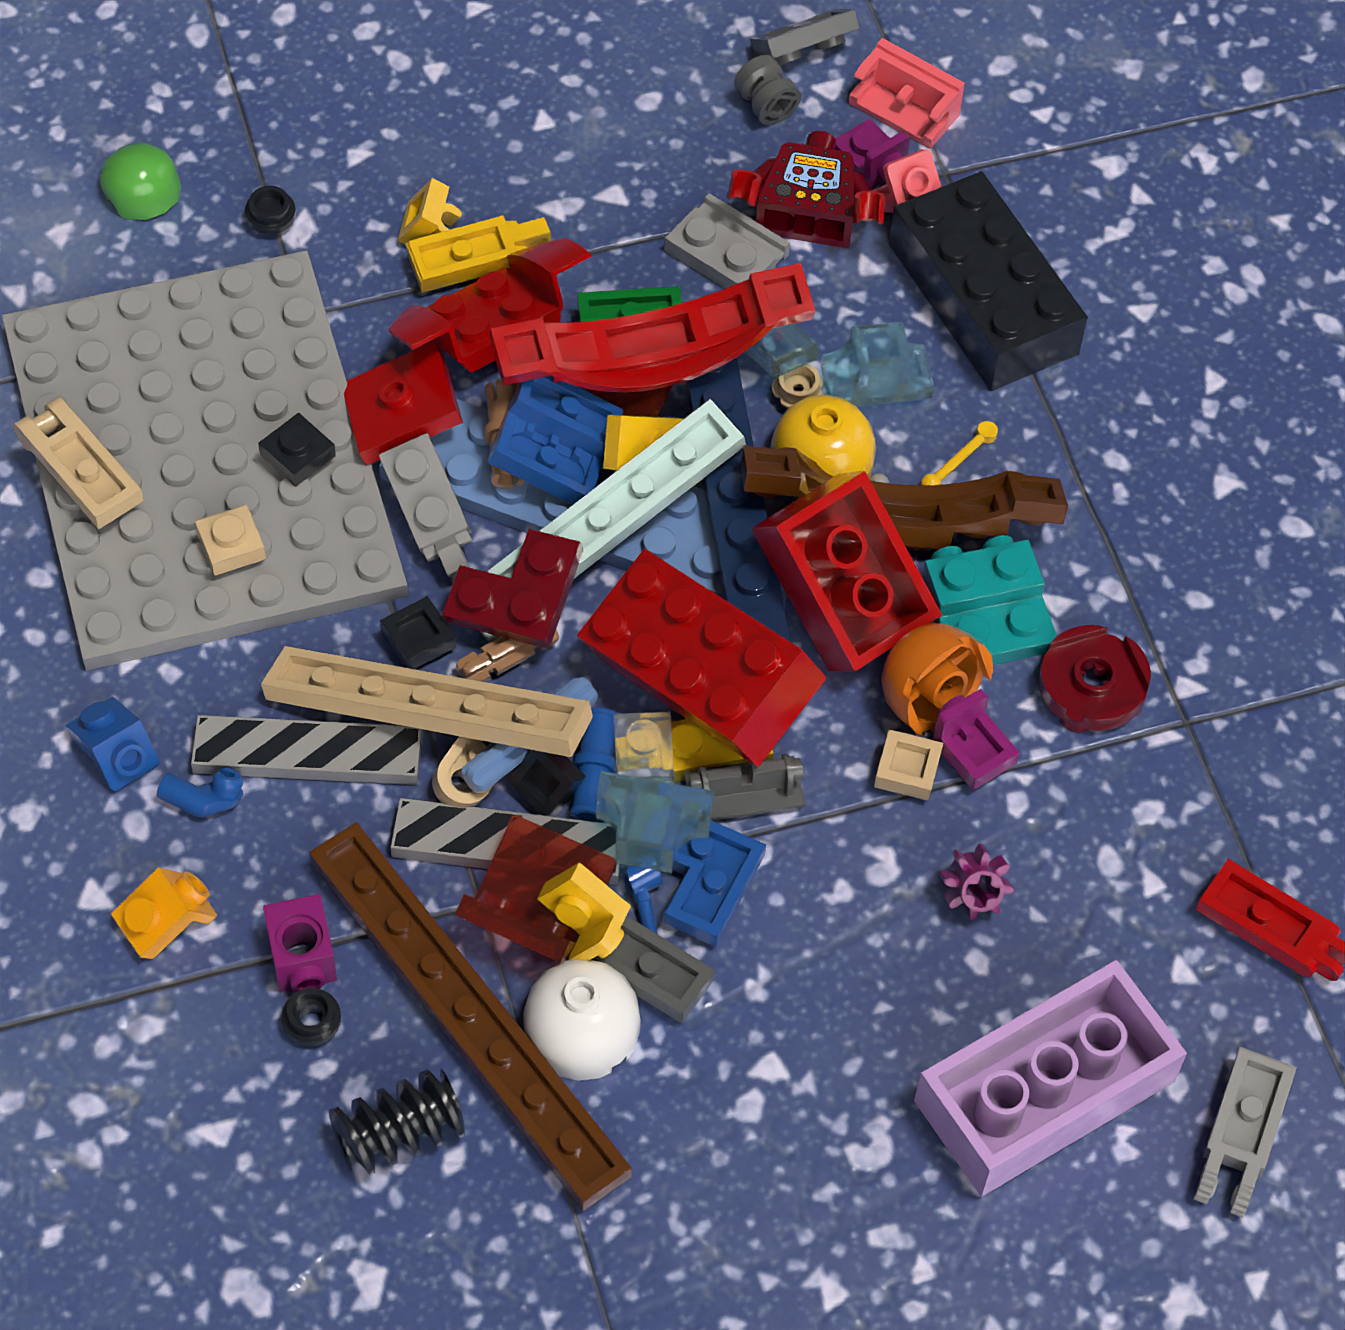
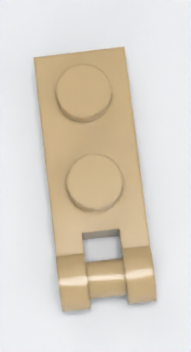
[12,397,144,529]

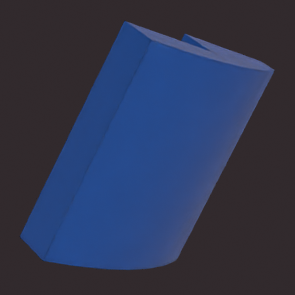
[487,376,623,505]

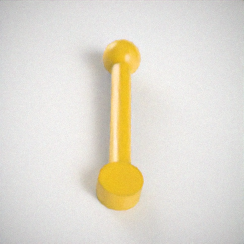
[921,421,998,485]

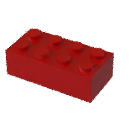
[576,548,827,767]

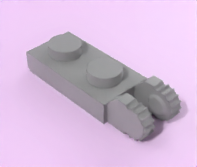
[1194,1047,1297,1218]

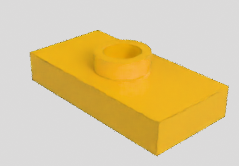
[603,415,685,470]

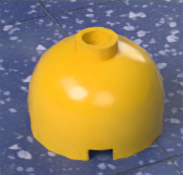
[770,394,876,479]

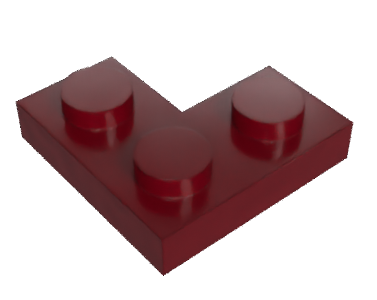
[442,529,583,649]

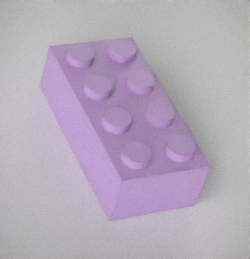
[914,960,1187,1197]

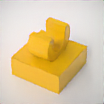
[397,178,462,245]

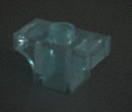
[821,322,934,406]
[596,771,715,873]

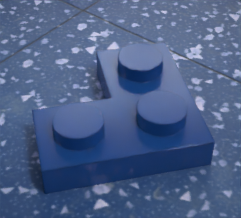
[638,799,766,947]

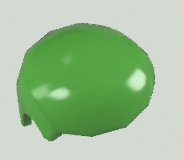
[99,142,181,220]

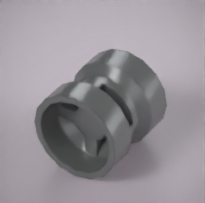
[734,55,801,125]

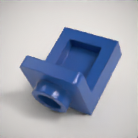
[65,697,160,791]

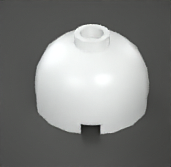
[523,960,641,1081]

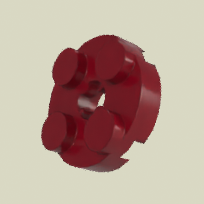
[1038,625,1151,733]

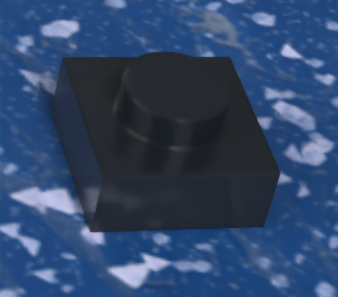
[258,412,336,487]
[380,596,456,669]
[508,750,586,817]

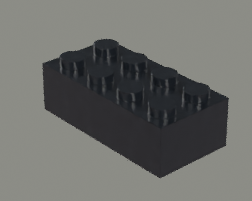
[889,171,1088,391]

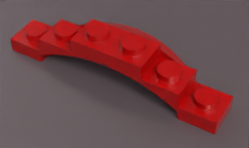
[489,263,816,392]

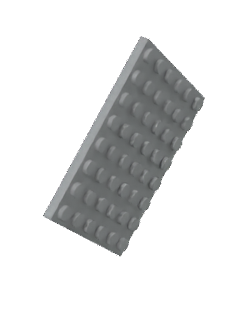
[2,250,408,671]

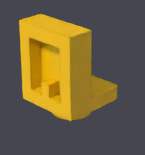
[537,862,631,961]

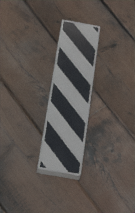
[191,715,423,785]
[391,798,625,885]

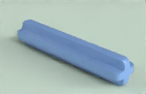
[461,677,598,793]

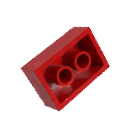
[751,471,942,672]

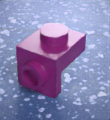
[933,689,1020,791]

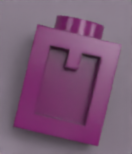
[835,118,910,189]

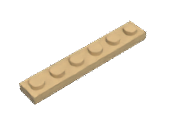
[261,646,593,757]

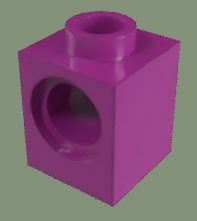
[263,894,337,993]

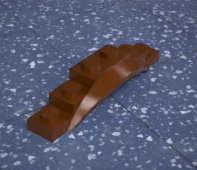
[740,445,1068,551]

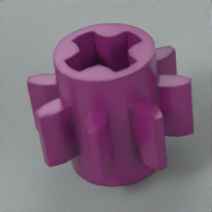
[939,843,1014,920]

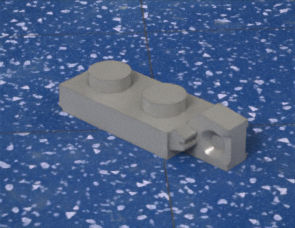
[379,433,473,583]

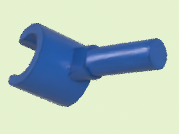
[624,856,663,934]

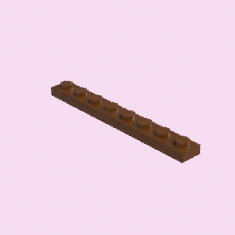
[309,822,632,1211]

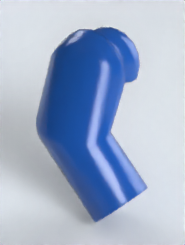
[156,768,243,818]

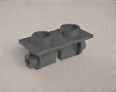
[684,754,805,821]

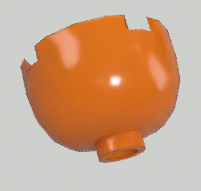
[881,623,993,736]

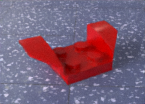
[388,238,591,373]

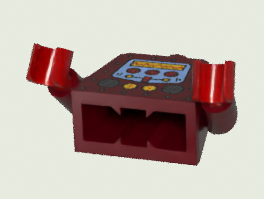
[726,131,885,249]

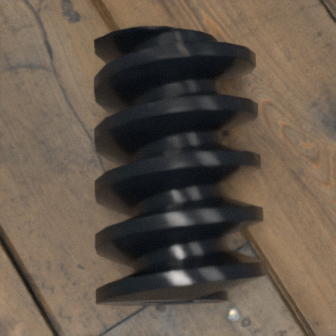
[329,1068,465,1175]

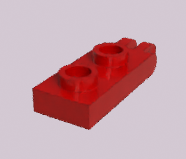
[1195,858,1345,981]

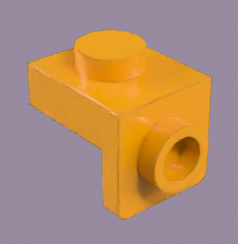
[111,867,217,959]

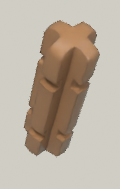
[456,629,559,682]

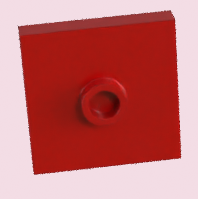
[343,341,463,465]

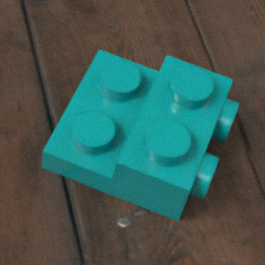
[922,535,1057,665]

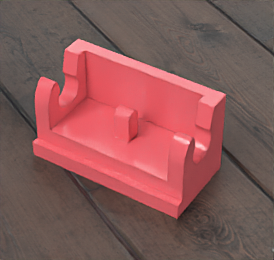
[848,38,965,149]

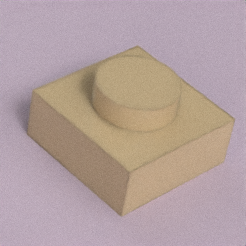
[195,505,266,576]
[874,729,943,801]

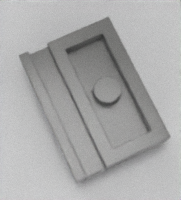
[664,193,790,288]

